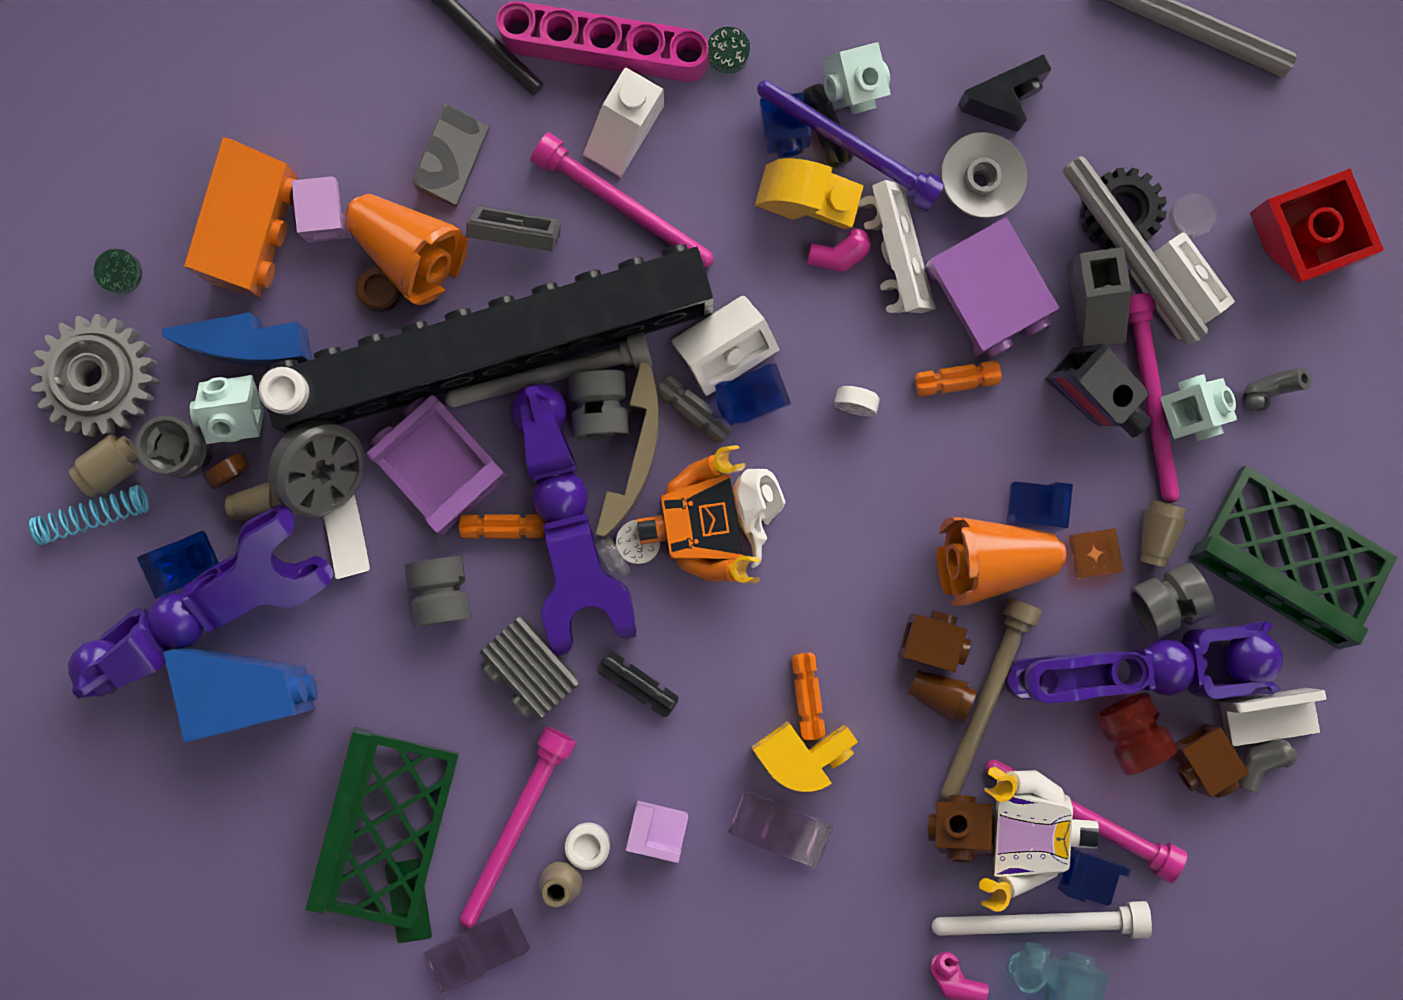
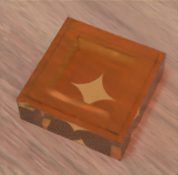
[1069,528,1123,579]

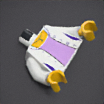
[979,767,1099,912]

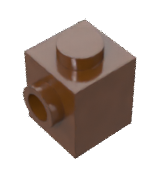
[898,610,971,672]
[1169,724,1249,798]

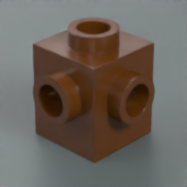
[928,795,995,863]

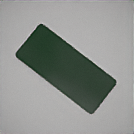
[385,858,432,943]

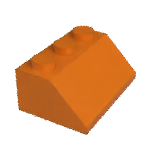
[184,137,298,298]

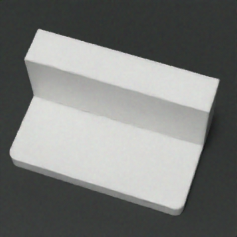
[1130,232,1235,339]
[671,296,780,396]
[1219,688,1326,746]

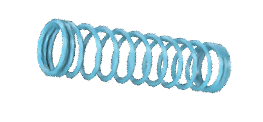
[29,485,149,546]

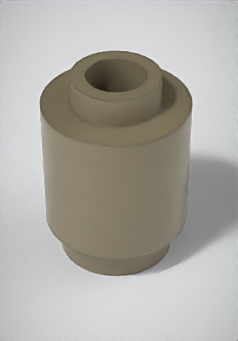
[69,434,139,497]

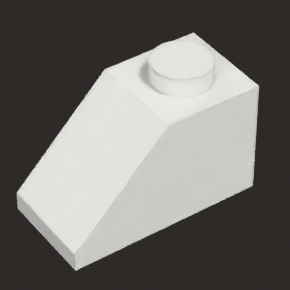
[583,67,664,178]

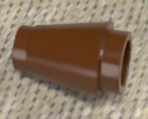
[908,670,978,723]

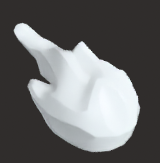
[732,469,785,568]

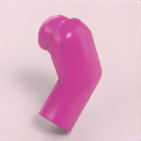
[807,229,870,272]
[931,952,989,1000]

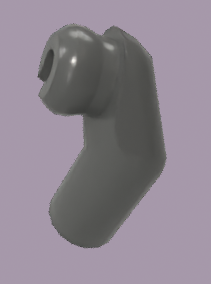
[1238,739,1298,794]

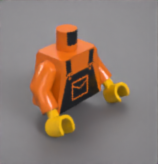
[637,445,761,584]

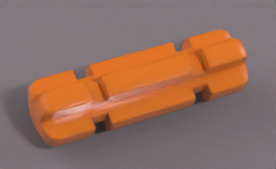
[914,360,1002,397]
[459,514,546,539]
[791,652,826,740]

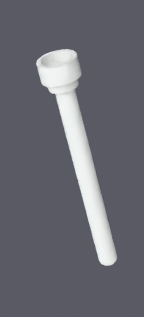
[931,901,1152,939]

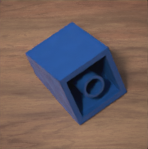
[163,648,318,743]

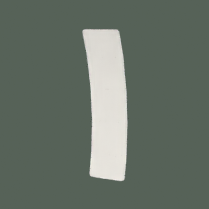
[312,461,370,579]

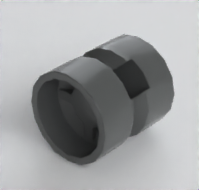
[568,370,629,440]
[135,415,213,479]
[404,556,471,627]
[1130,562,1216,640]

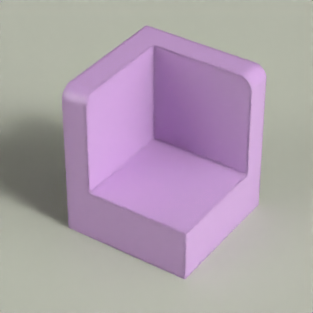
[292,176,351,243]
[626,801,688,863]

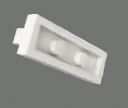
[859,180,936,313]

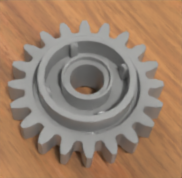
[30,314,159,438]

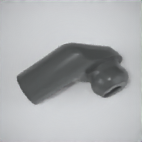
[1243,368,1311,412]

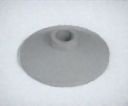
[941,132,1027,219]

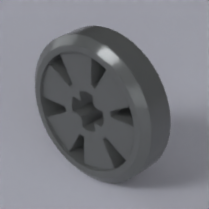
[268,419,365,517]

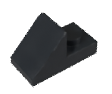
[958,54,1052,132]

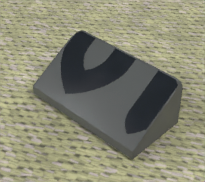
[413,104,490,206]

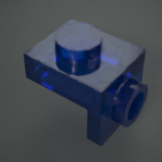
[759,92,812,157]
[715,364,792,426]
[136,531,219,599]

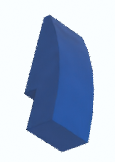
[162,312,313,366]

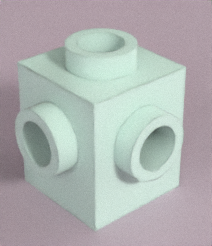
[821,42,891,115]
[1160,374,1237,442]
[190,375,264,444]

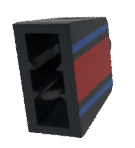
[1045,343,1152,438]

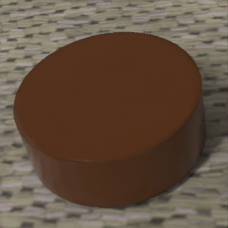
[356,266,402,312]
[203,452,250,490]

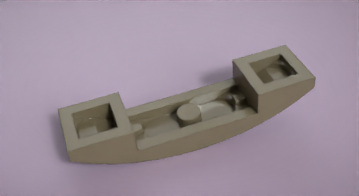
[596,362,659,538]

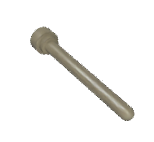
[941,597,1043,802]

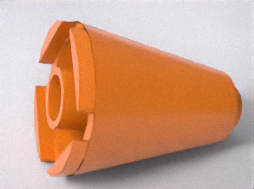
[345,194,469,306]
[936,517,1066,606]

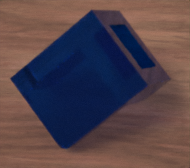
[1006,481,1073,531]
[1057,847,1132,906]

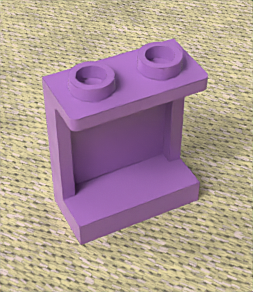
[925,217,1060,358]
[366,395,509,535]

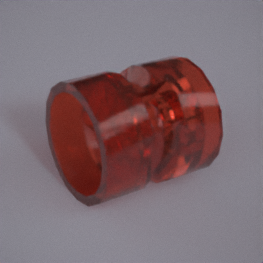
[1095,692,1178,775]

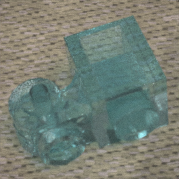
[1008,942,1109,1000]

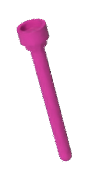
[530,132,714,267]
[1128,293,1180,503]
[460,726,577,928]
[985,759,1187,884]

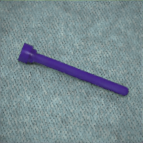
[757,80,945,211]

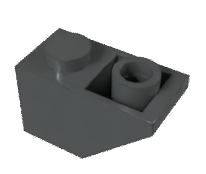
[1067,247,1131,346]

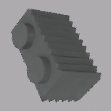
[479,616,582,719]

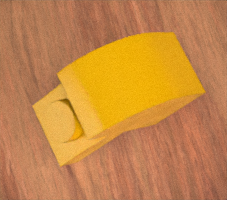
[755,158,864,229]
[752,721,858,792]

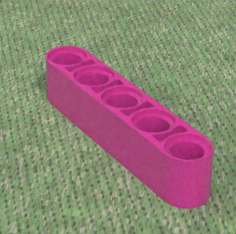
[496,1,708,82]

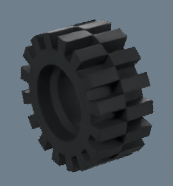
[1080,167,1167,250]

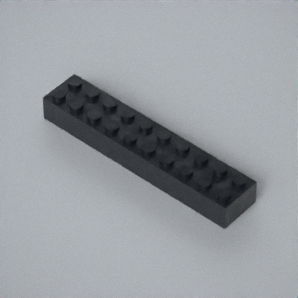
[258,244,714,434]

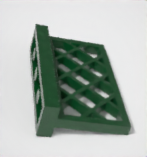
[1188,465,1397,650]
[305,727,459,929]

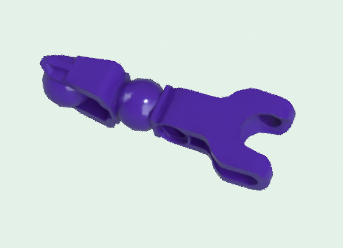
[510,383,637,656]
[68,505,334,699]
[1005,620,1283,703]

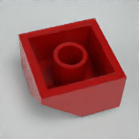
[1249,168,1384,283]

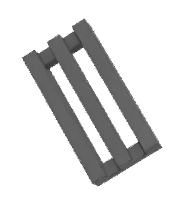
[466,206,561,252]

